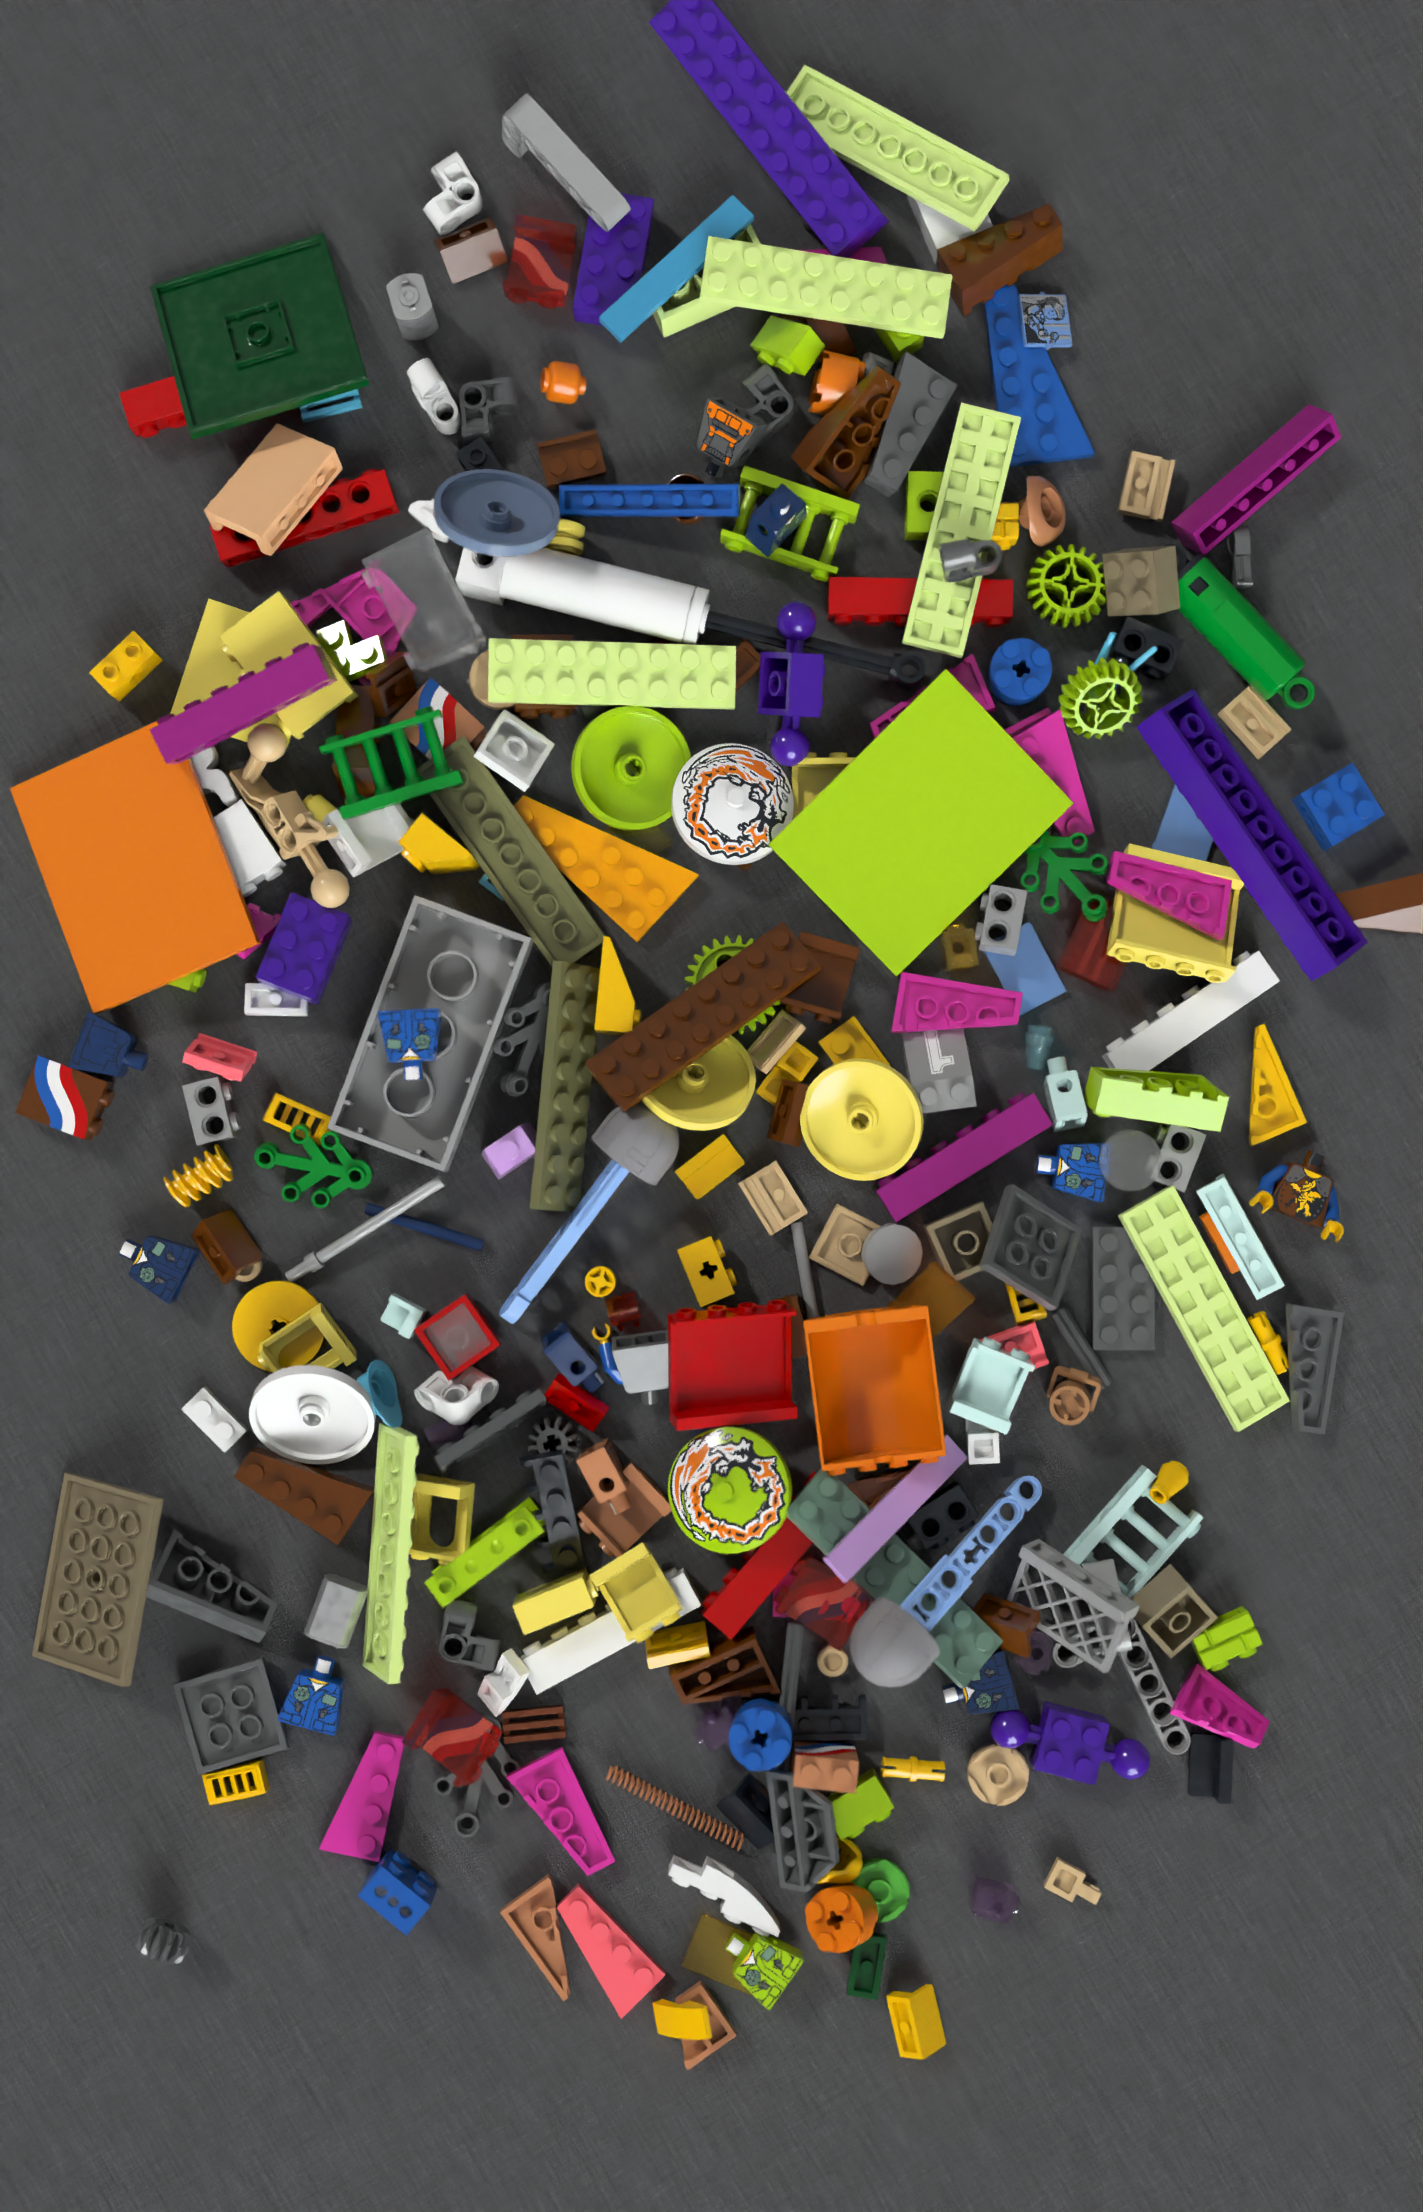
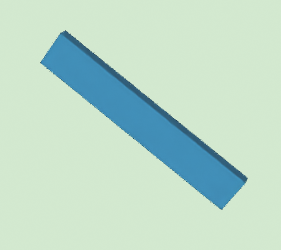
[599,195,754,343]

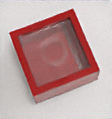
[414,1292,503,1381]

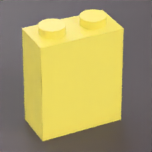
[512,1567,600,1635]

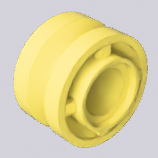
[543,519,585,556]

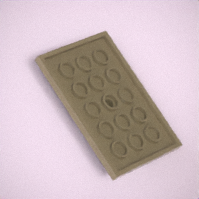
[32,1473,163,1687]

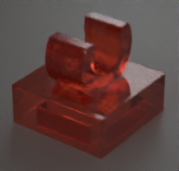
[605,1291,641,1332]

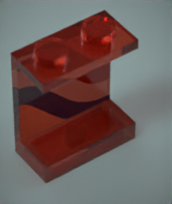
[502,214,578,309]
[773,1554,871,1651]
[401,1688,503,1787]

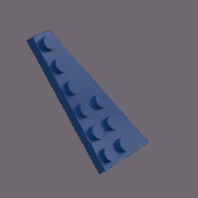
[983,284,1095,467]

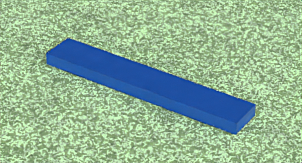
[559,484,740,517]

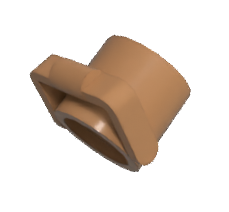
[1046,1366,1102,1425]

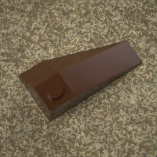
[791,366,901,500]
[1335,873,1423,934]

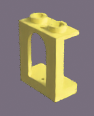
[257,1303,357,1373]
[409,1473,475,1565]

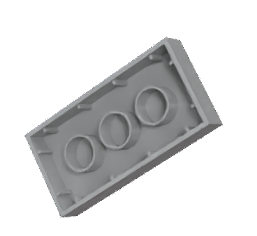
[327,895,534,1172]

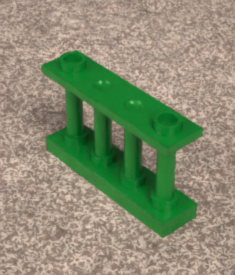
[319,706,464,820]

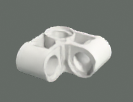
[423,152,483,235]
[407,358,461,435]
[414,1366,499,1425]

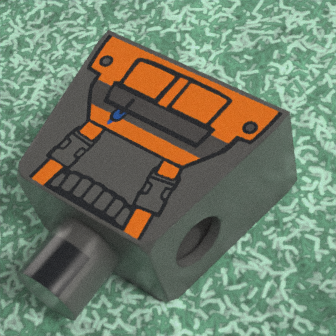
[697,397,769,478]

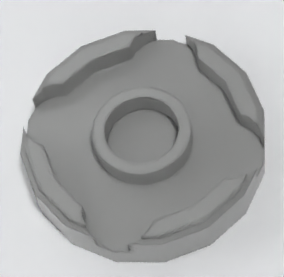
[861,1222,923,1285]

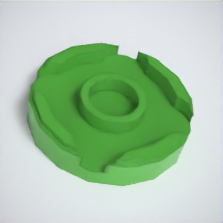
[852,1858,910,1922]

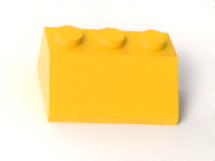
[398,814,480,874]

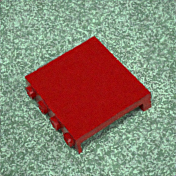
[668,1300,797,1431]

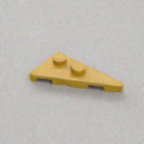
[1248,1024,1307,1146]

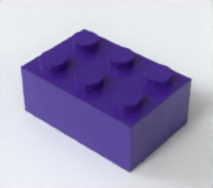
[256,892,353,1006]

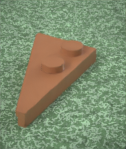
[500,1874,570,2001]

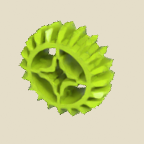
[1026,544,1107,628]
[1058,657,1142,740]

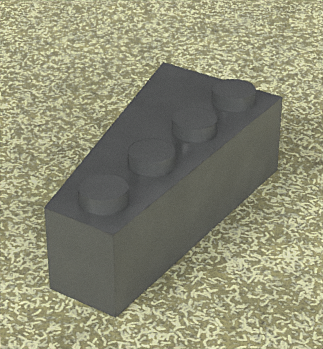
[863,352,958,497]
[146,1529,278,1643]

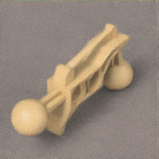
[229,723,350,908]

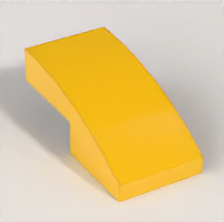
[755,1041,819,1107]
[653,1999,712,2040]

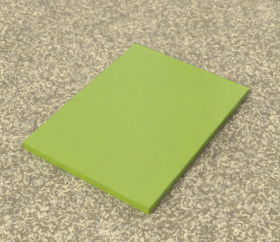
[767,669,1073,977]

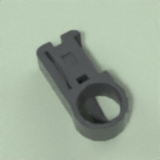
[1225,526,1253,591]

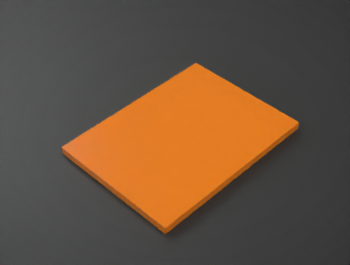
[10,721,261,1014]

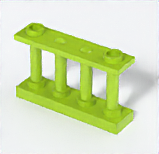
[720,465,860,582]
[424,1496,545,1608]

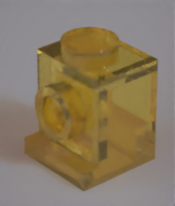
[941,924,979,971]

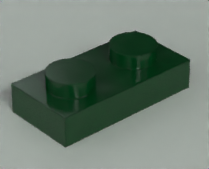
[846,1932,887,2000]

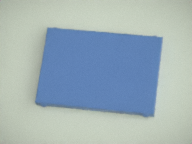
[1152,783,1213,861]
[982,921,1066,1016]

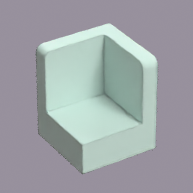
[381,1293,427,1339]

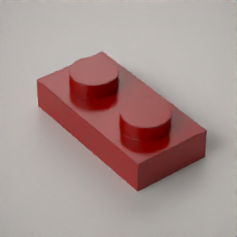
[544,1373,610,1432]

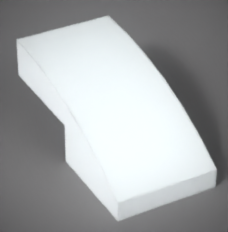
[965,1418,1000,1465]
[477,1648,530,1717]

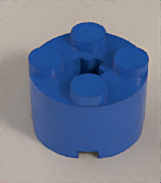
[986,638,1052,707]
[729,1699,793,1771]

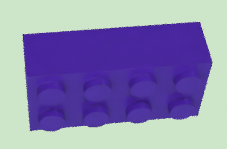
[573,193,655,331]

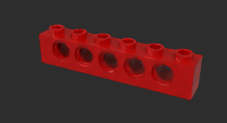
[209,469,399,568]

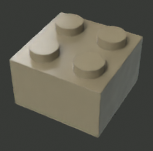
[1102,546,1180,616]
[923,1202,993,1284]
[1130,1564,1218,1658]

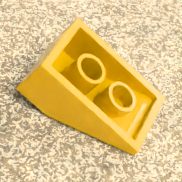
[595,936,642,1035]

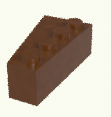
[937,203,1063,317]
[234,1447,374,1545]

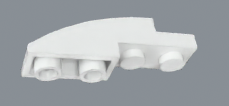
[668,1855,780,1937]

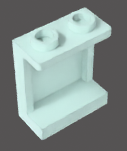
[946,1337,1035,1435]

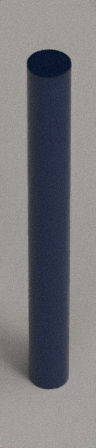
[364,1203,485,1252]

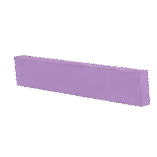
[823,1434,968,1583]

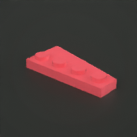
[557,1882,666,2019]

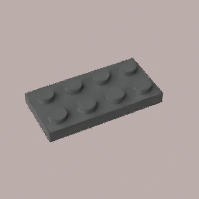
[1091,1227,1155,1350]

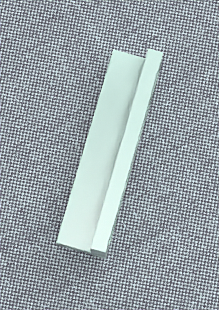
[1196,1173,1285,1300]

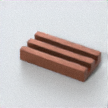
[501,1704,567,1744]

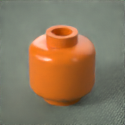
[540,361,586,404]

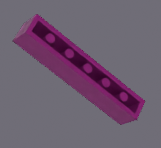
[1171,404,1342,555]
[150,642,338,765]
[874,1092,1053,1222]

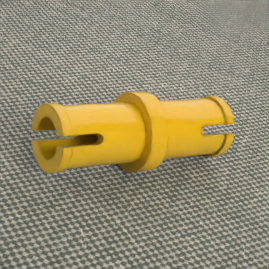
[1247,1311,1289,1375]
[880,1756,945,1782]

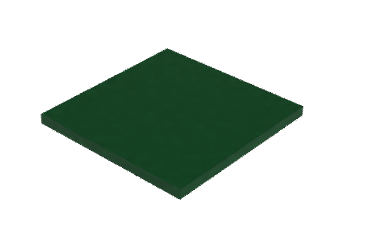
[150,232,370,440]

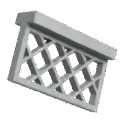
[1007,1539,1140,1674]

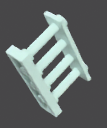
[1063,1465,1203,1598]

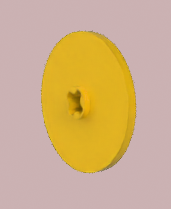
[232,1281,324,1372]

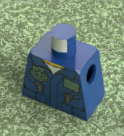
[378,1008,442,1080]
[1036,1143,1111,1202]
[277,1656,344,1736]

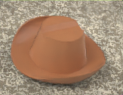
[1018,476,1066,547]

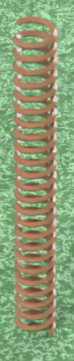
[606,1765,744,1851]

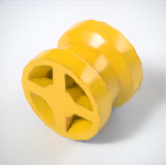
[585,1266,616,1297]

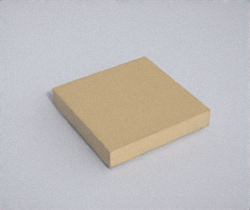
[809,1203,881,1286]

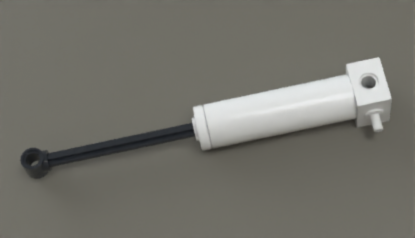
[455,548,926,689]

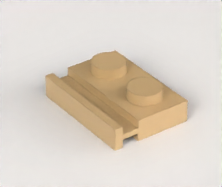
[1117,451,1175,522]
[1217,685,1292,759]
[738,1161,808,1236]

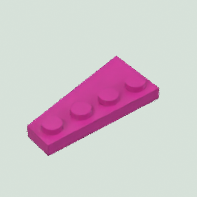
[1106,851,1232,941]

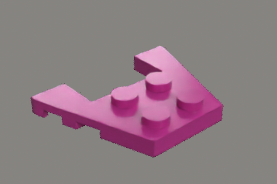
[291,564,417,686]

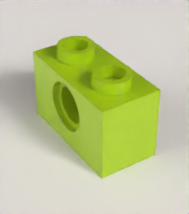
[904,471,944,541]

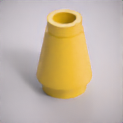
[1149,1461,1189,1504]

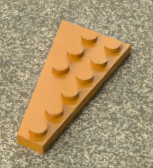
[514,795,699,943]

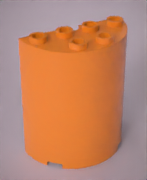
[803,1305,946,1476]

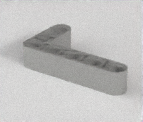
[502,93,631,232]
[1049,1618,1191,1755]

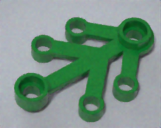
[1021,831,1108,922]
[254,1124,373,1208]

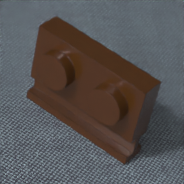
[537,429,607,489]
[365,652,417,717]

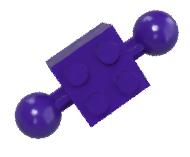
[758,601,825,767]
[990,1701,1150,1785]

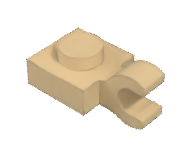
[1043,1857,1102,1905]

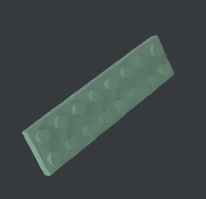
[787,1468,1003,1688]

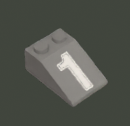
[901,1029,977,1114]

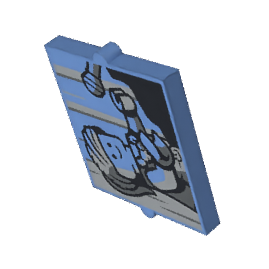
[1017,291,1073,350]

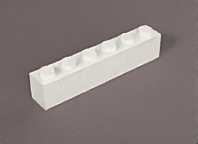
[1102,951,1280,1071]
[520,1567,701,1694]

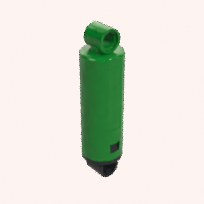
[1164,543,1315,710]

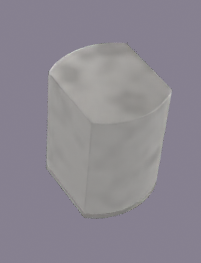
[386,273,439,340]
[304,1574,369,1649]

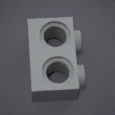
[974,884,1027,956]
[182,1077,241,1146]
[1143,1124,1206,1192]

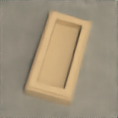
[747,1009,806,1074]

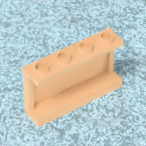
[204,423,343,556]

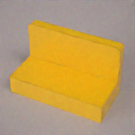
[675,1134,745,1199]
[886,1984,946,2060]

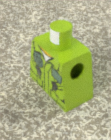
[725,1932,804,2010]

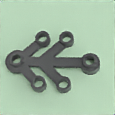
[493,982,551,1097]
[434,1715,520,1838]

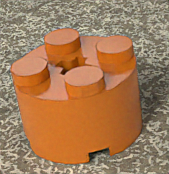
[808,350,866,416]
[805,1882,878,1953]

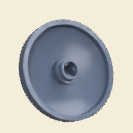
[433,469,560,556]

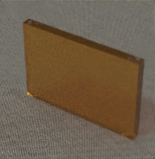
[887,1261,975,1339]

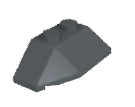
[766,1769,839,1893]

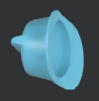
[356,1359,402,1428]

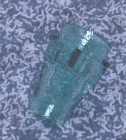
[1024,1024,1055,1070]

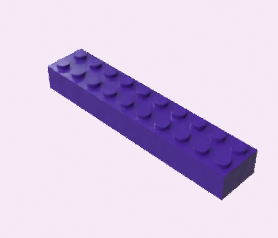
[649,0,889,258]
[1137,689,1368,982]

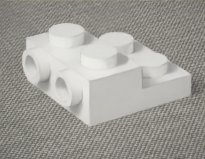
[473,709,555,792]

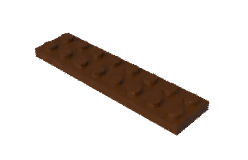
[585,921,821,1113]

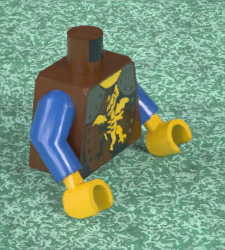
[1249,1150,1344,1243]

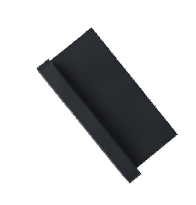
[1188,1733,1234,1804]
[716,1773,775,1849]

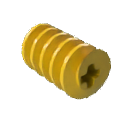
[163,1144,233,1207]

